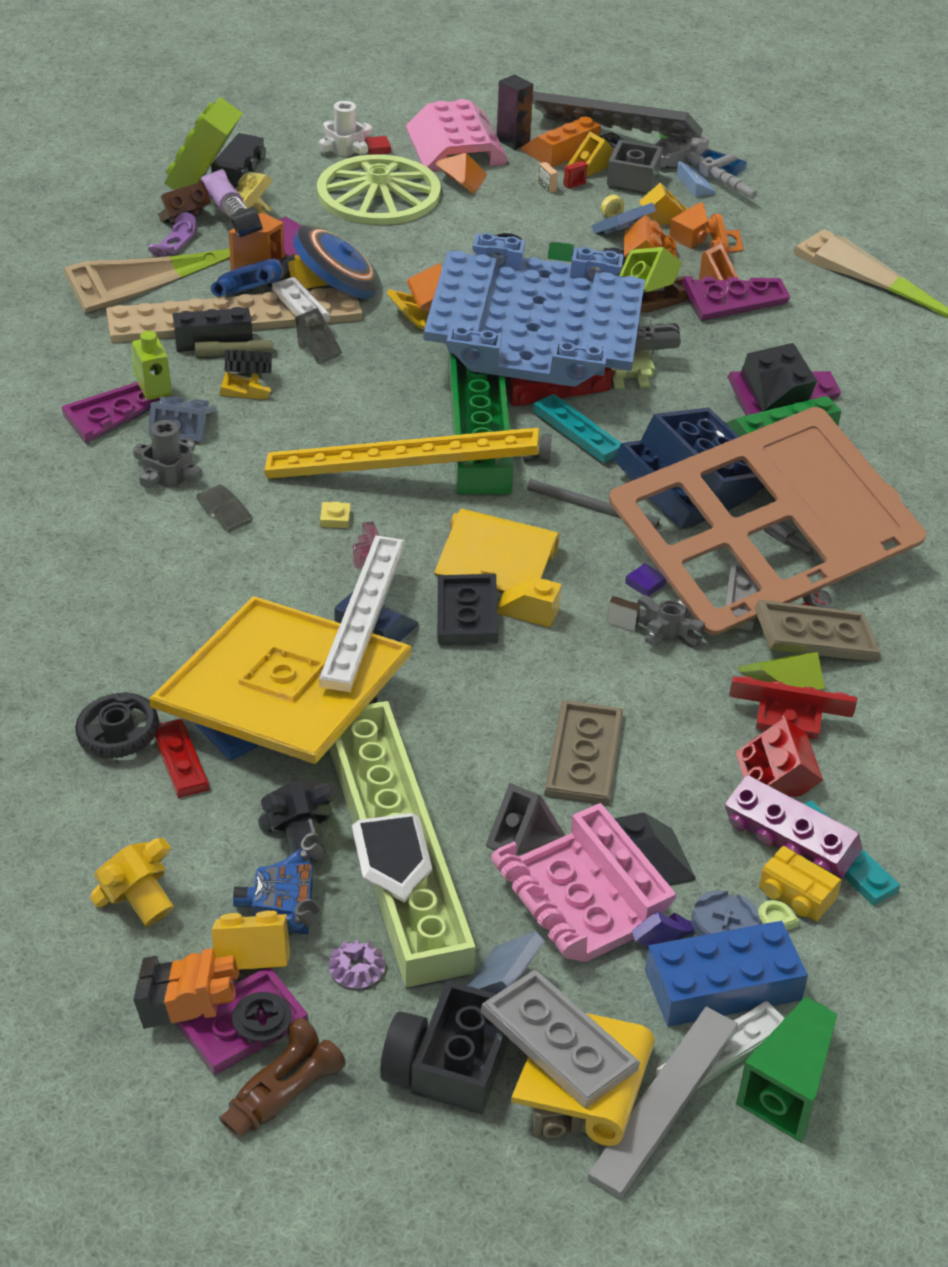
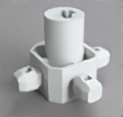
[318,101,372,156]

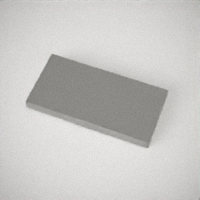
[481,969,640,1109]

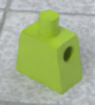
[131,331,172,400]

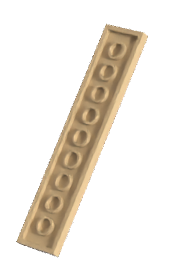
[106,288,362,343]

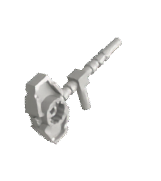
[654,134,757,199]

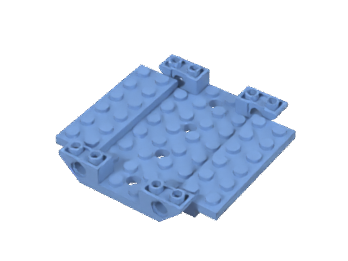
[423,233,645,387]

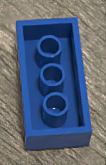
[645,920,808,1027]

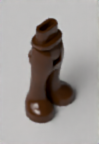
[219,1017,346,1138]

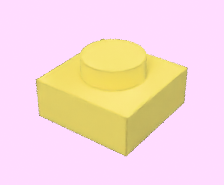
[320,502,351,528]

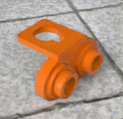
[705,213,744,255]

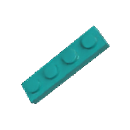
[533,394,621,463]
[804,800,900,906]

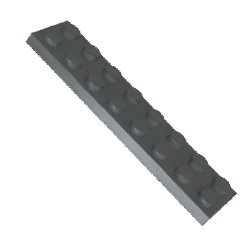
[532,91,703,139]

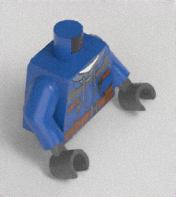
[233,833,324,934]

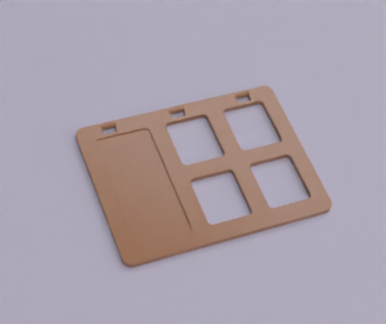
[609,407,926,635]

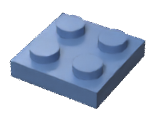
[591,202,656,235]

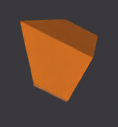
[436,153,487,194]
[699,243,739,280]

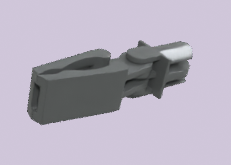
[634,320,681,355]

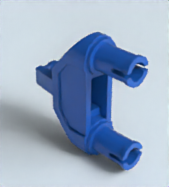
[211,259,284,297]

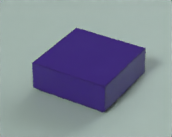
[625,563,666,596]

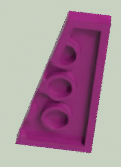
[682,276,790,321]

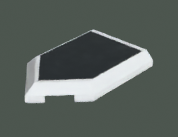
[352,813,432,902]

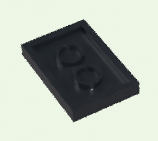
[437,574,498,644]

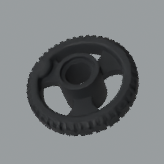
[75,692,159,759]

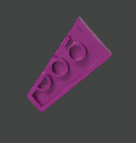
[727,371,841,416]
[62,382,171,443]

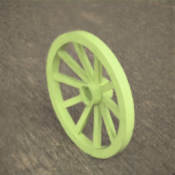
[317,155,441,225]

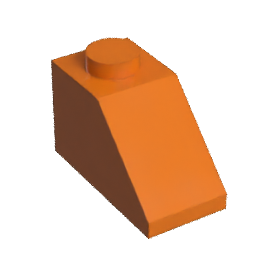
[669,202,707,249]

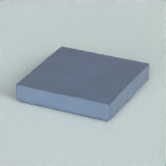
[467,931,544,994]

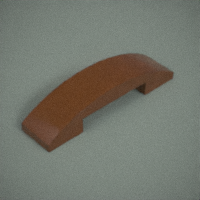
[640,276,689,312]

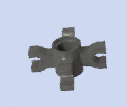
[637,595,705,647]

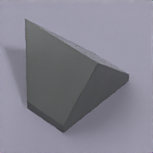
[486,783,566,856]

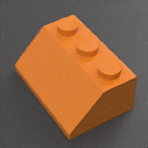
[521,117,601,167]

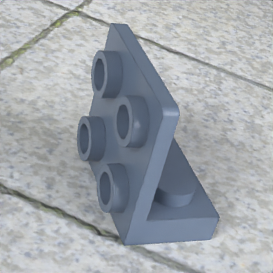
[148,396,217,442]

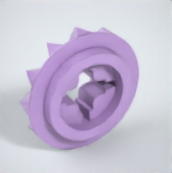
[329,938,385,989]

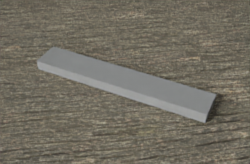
[588,1007,738,1199]

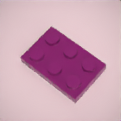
[176,967,309,1075]

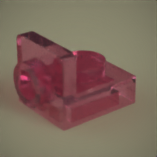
[353,521,379,568]

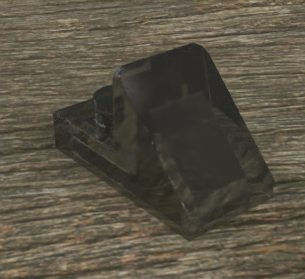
[295,308,342,364]

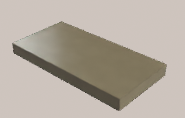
[755,600,881,661]
[544,700,623,805]

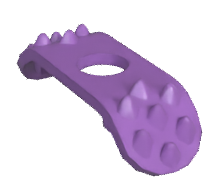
[148,212,197,257]

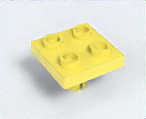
[236,172,273,215]

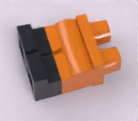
[133,948,239,1029]

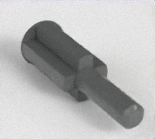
[764,522,813,555]

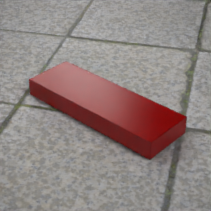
[154,718,209,798]

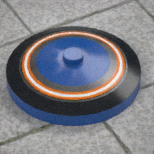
[293,225,381,299]

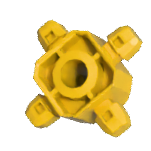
[90,838,174,927]

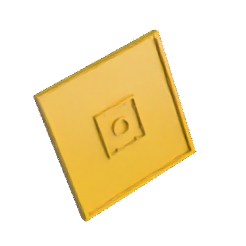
[149,596,412,764]

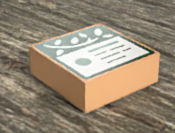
[538,162,558,193]

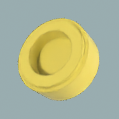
[601,195,625,218]

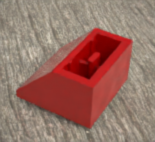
[735,718,824,797]

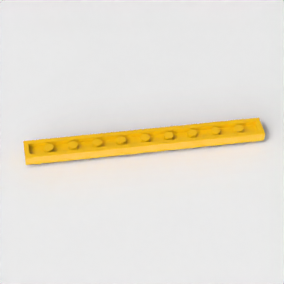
[264,428,540,479]

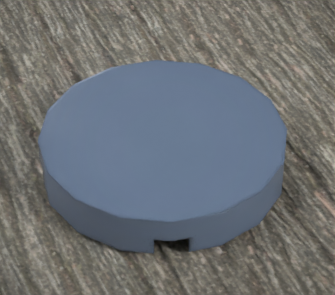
[691,890,761,936]

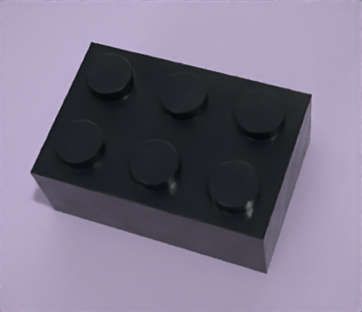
[411,980,510,1114]

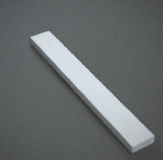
[319,536,404,692]

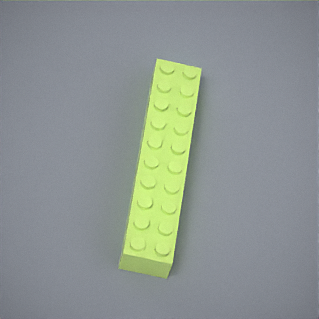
[329,701,476,988]

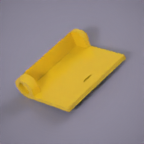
[434,508,560,592]
[512,1013,655,1146]

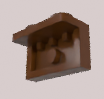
[158,181,212,224]

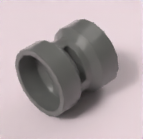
[523,434,552,461]

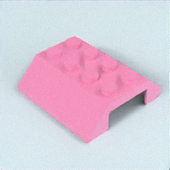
[406,99,507,171]
[491,803,676,962]

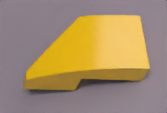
[219,372,271,399]

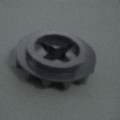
[232,992,292,1045]

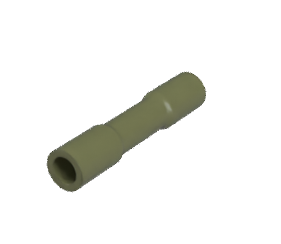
[195,340,273,358]

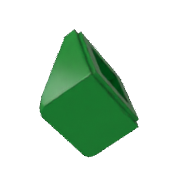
[548,241,575,262]

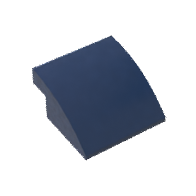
[613,407,765,529]

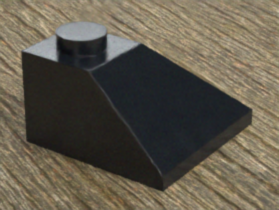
[614,812,696,886]

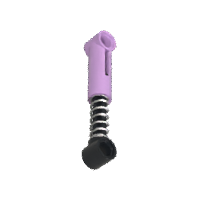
[201,169,263,238]

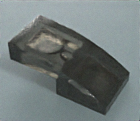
[196,484,253,533]

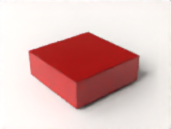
[365,136,391,155]
[563,161,588,189]

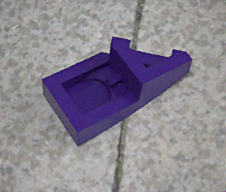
[631,911,694,947]

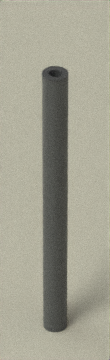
[527,479,660,529]

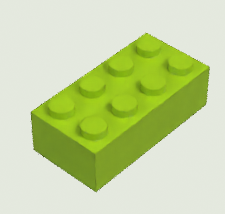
[164,97,243,190]

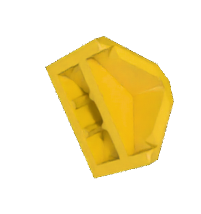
[387,289,429,330]

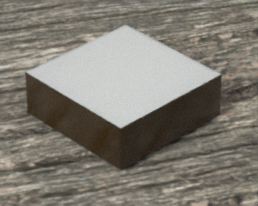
[607,596,641,632]

